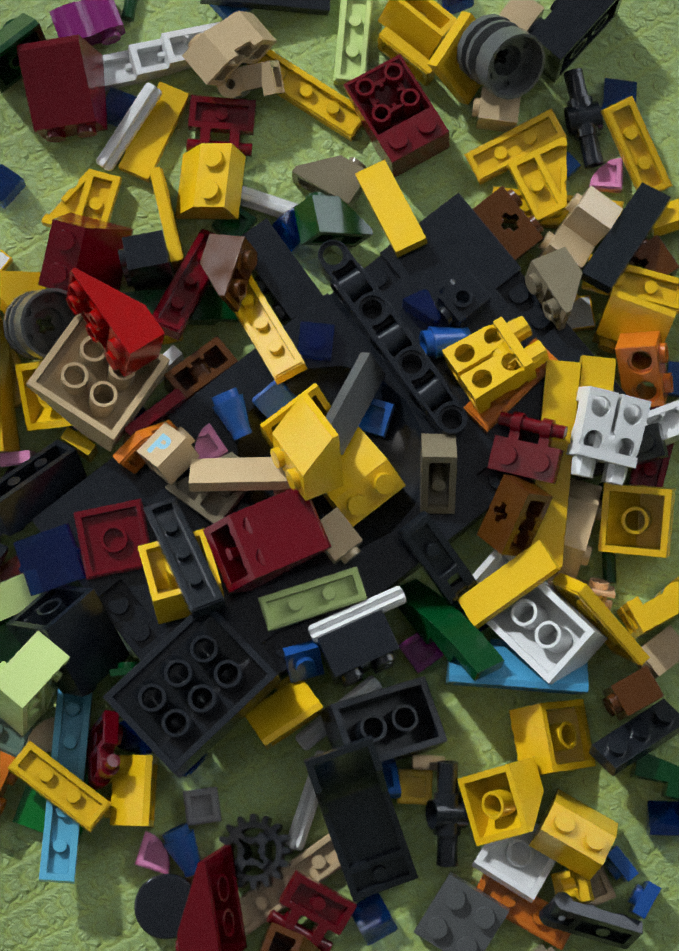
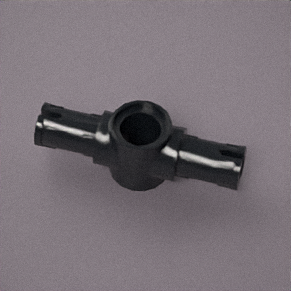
[564,68,604,169]
[425,760,469,867]

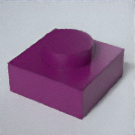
[399,633,444,674]

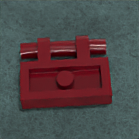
[186,95,256,157]
[487,411,568,484]
[86,710,123,790]
[267,870,357,951]

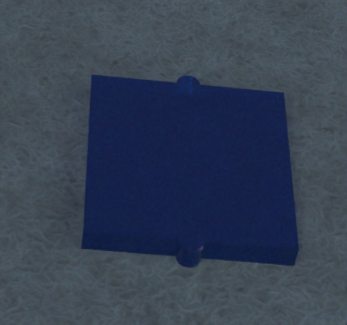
[13,523,86,596]

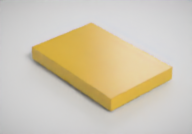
[552,572,650,666]

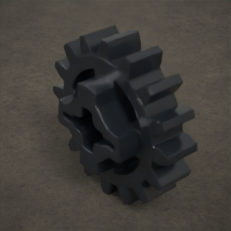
[219,814,293,891]

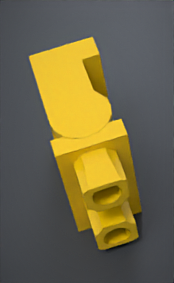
[442,316,549,414]
[616,576,679,639]

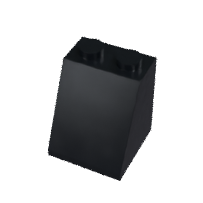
[6,583,130,697]

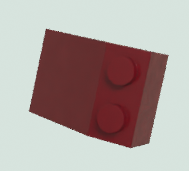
[175,845,247,951]

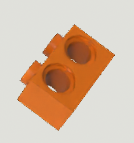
[615,331,673,407]

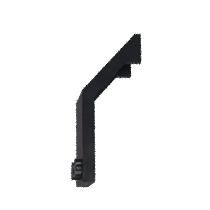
[304,735,418,902]

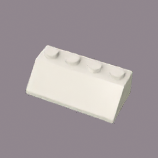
[458,550,608,684]

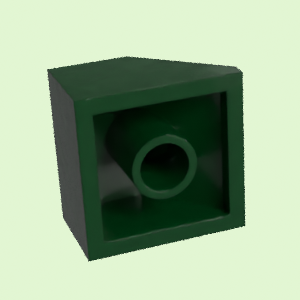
[0,13,46,93]

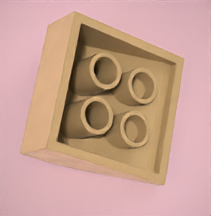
[26,314,170,452]

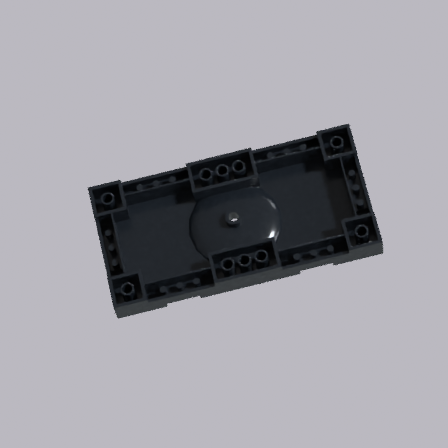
[32,192,627,677]

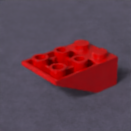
[66,268,165,378]

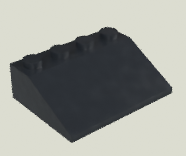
[103,611,282,778]

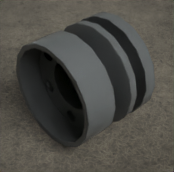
[457,14,545,100]
[3,288,76,361]

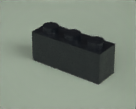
[241,218,323,323]
[118,230,173,291]
[0,439,87,537]

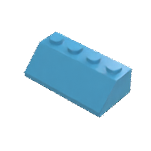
[445,639,589,695]

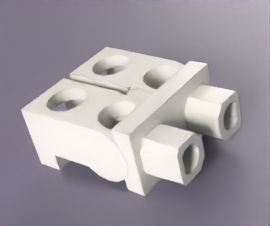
[566,386,652,486]

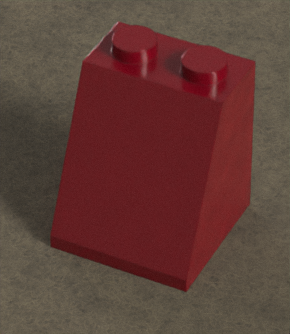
[17,34,108,143]
[38,212,134,291]

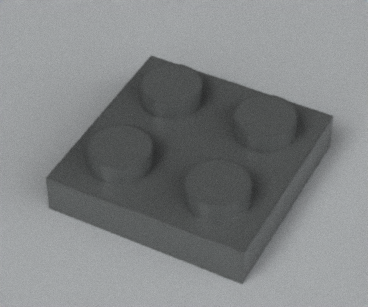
[414,872,510,951]

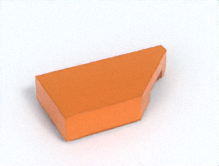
[112,420,178,474]

